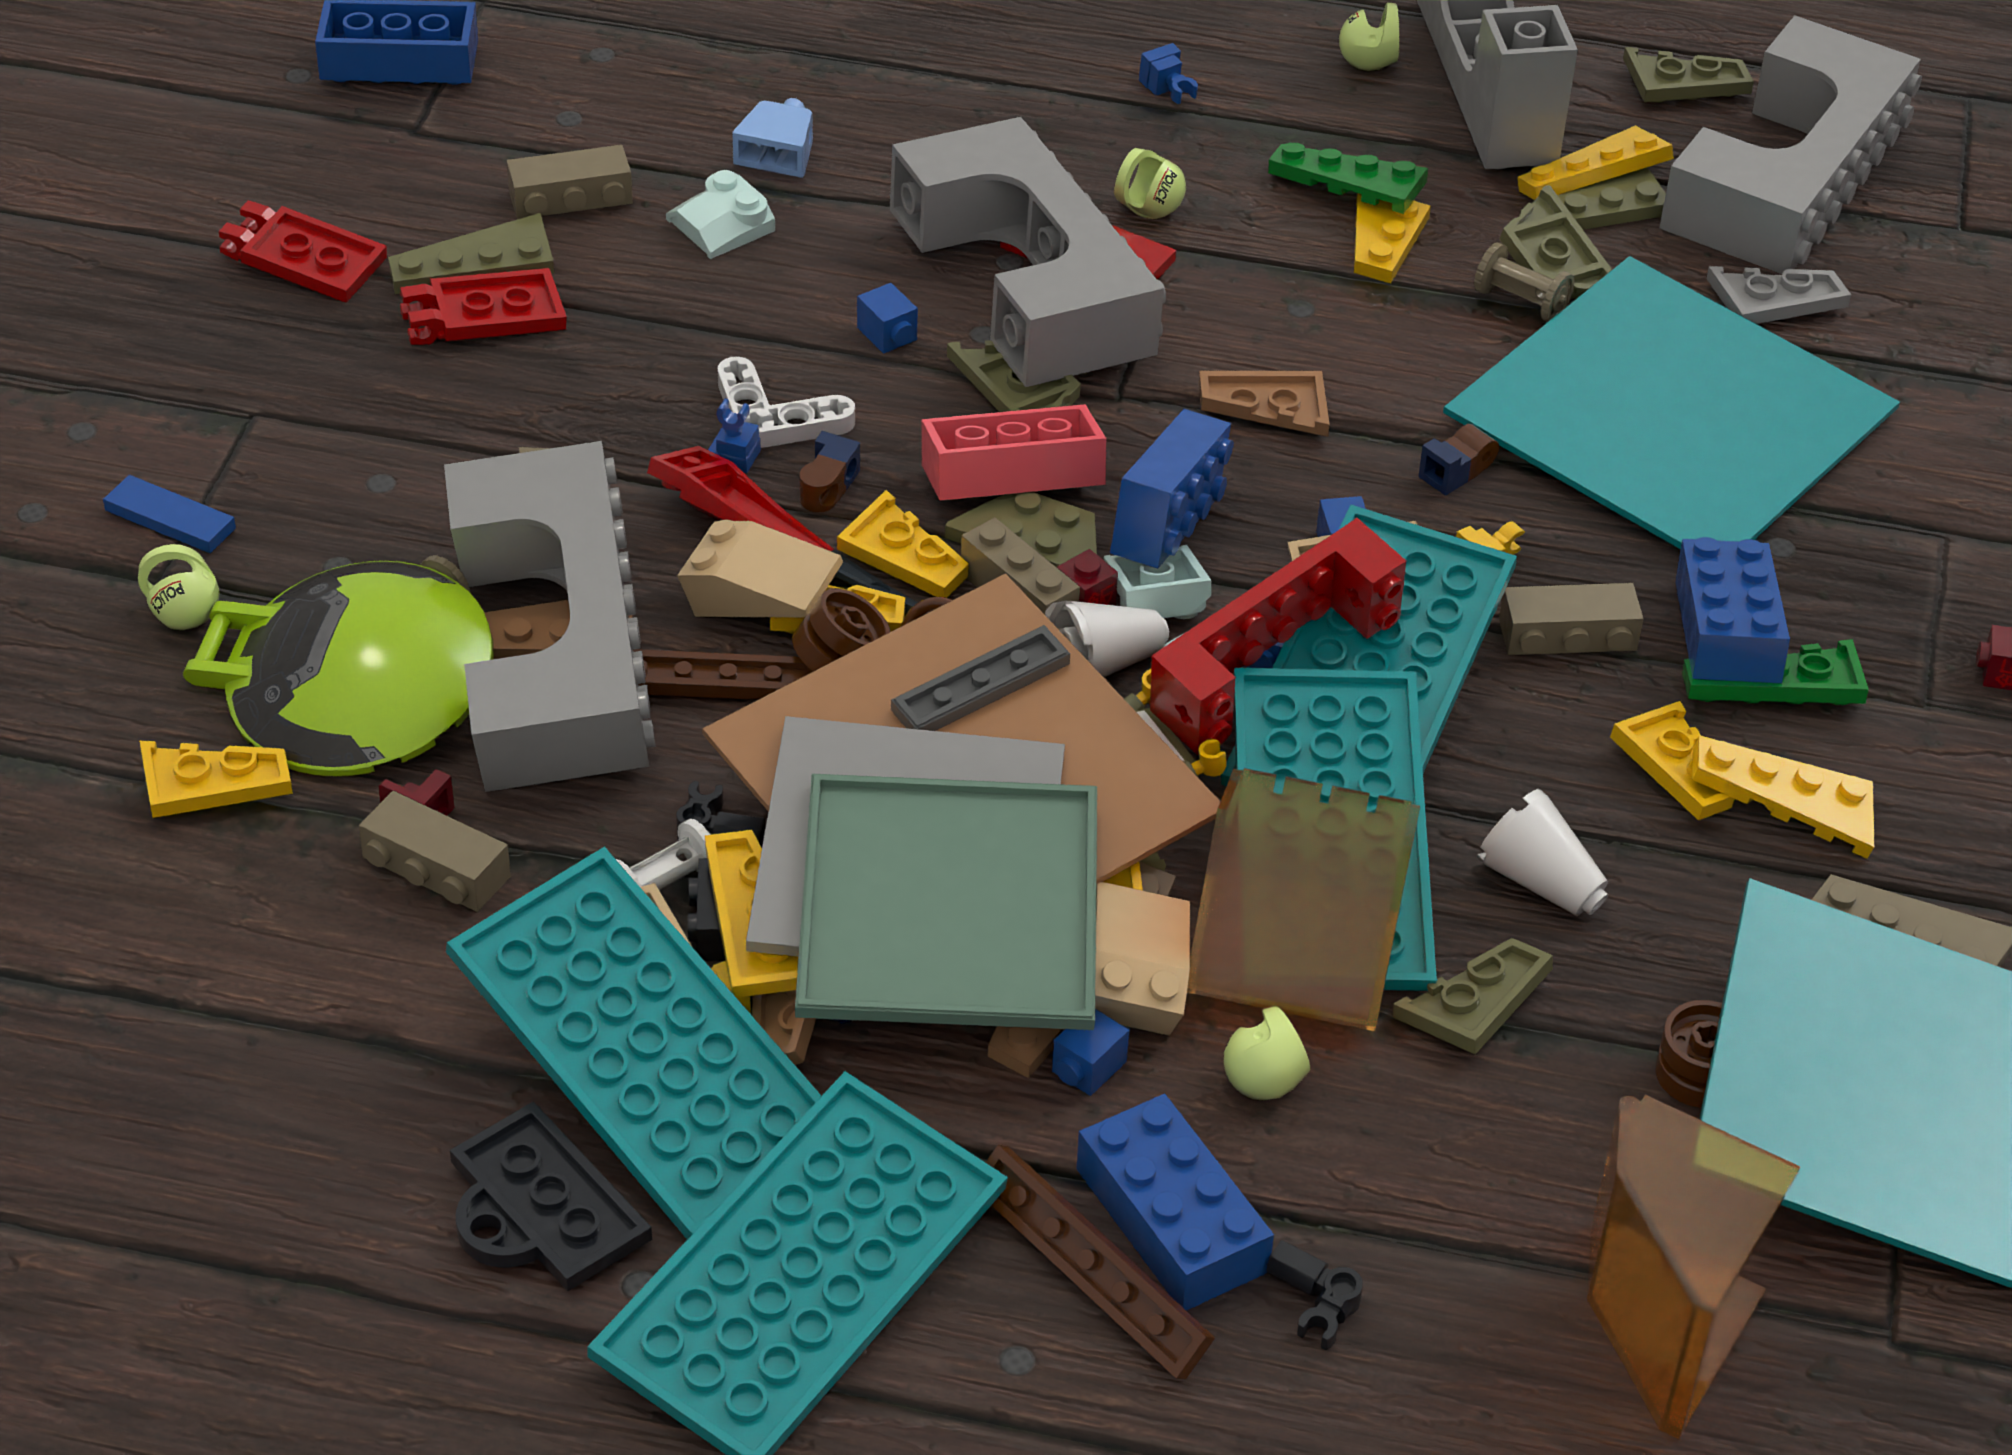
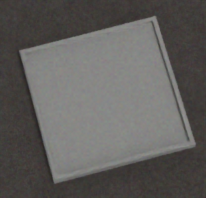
[746,716,1065,957]

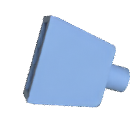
[733,98,813,178]

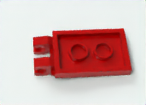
[219,200,387,303]
[400,268,567,345]

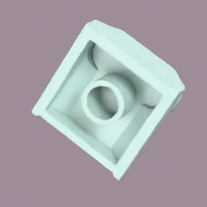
[666,170,775,259]
[1104,545,1211,619]

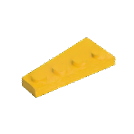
[1518,125,1674,200]

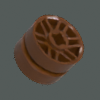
[792,588,890,672]
[1655,1000,1722,1108]

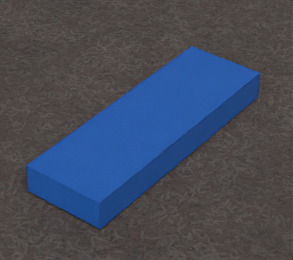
[103,475,236,553]

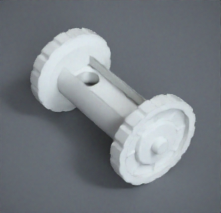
[616,819,710,890]

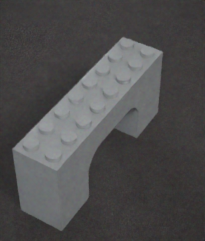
[1417,0,1578,169]
[1659,15,1922,274]
[890,117,1166,387]
[444,441,656,792]

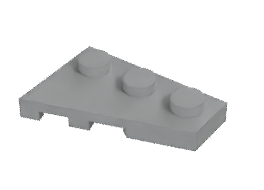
[1706,266,1851,324]

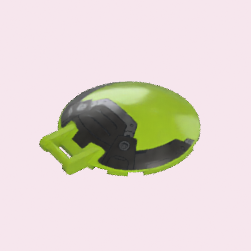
[183,561,494,776]

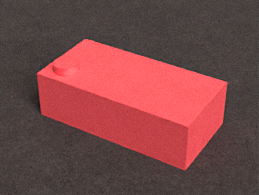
[921,404,1106,501]

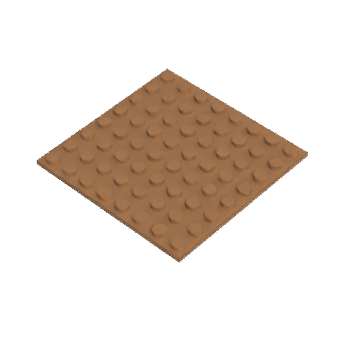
[702,573,1226,885]

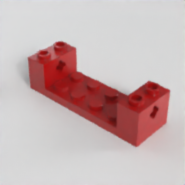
[1150,518,1406,756]

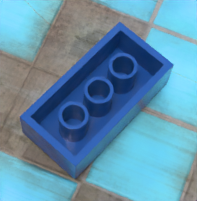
[315,0,478,85]
[1110,409,1234,569]
[1675,537,1790,683]
[1076,1094,1274,1311]

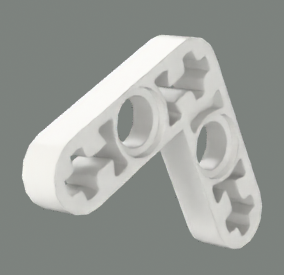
[718,357,855,448]

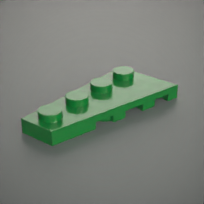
[1268,143,1428,214]
[1682,639,1869,705]

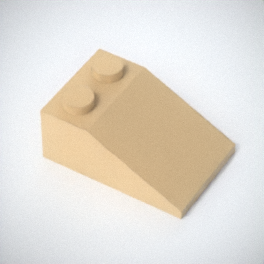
[677,520,843,617]
[1095,882,1190,1036]

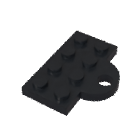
[450,1101,652,1291]

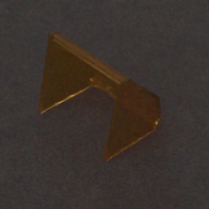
[1187,768,1420,1031]
[1587,1095,1800,1440]

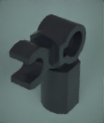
[676,781,766,848]
[1266,1240,1363,1350]

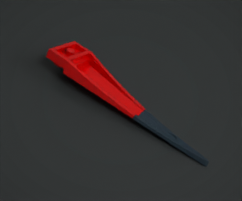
[647,446,929,615]

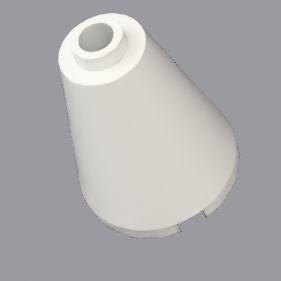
[1045,600,1169,677]
[1477,789,1609,916]

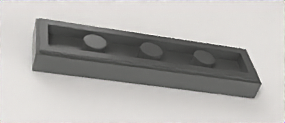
[891,625,1070,731]

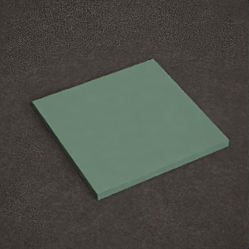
[795,774,1097,1030]

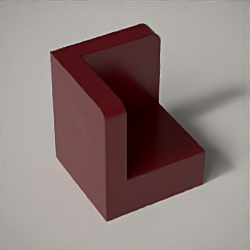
[378,769,455,816]

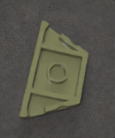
[1499,185,1612,299]
[947,340,1081,412]
[945,492,1097,567]

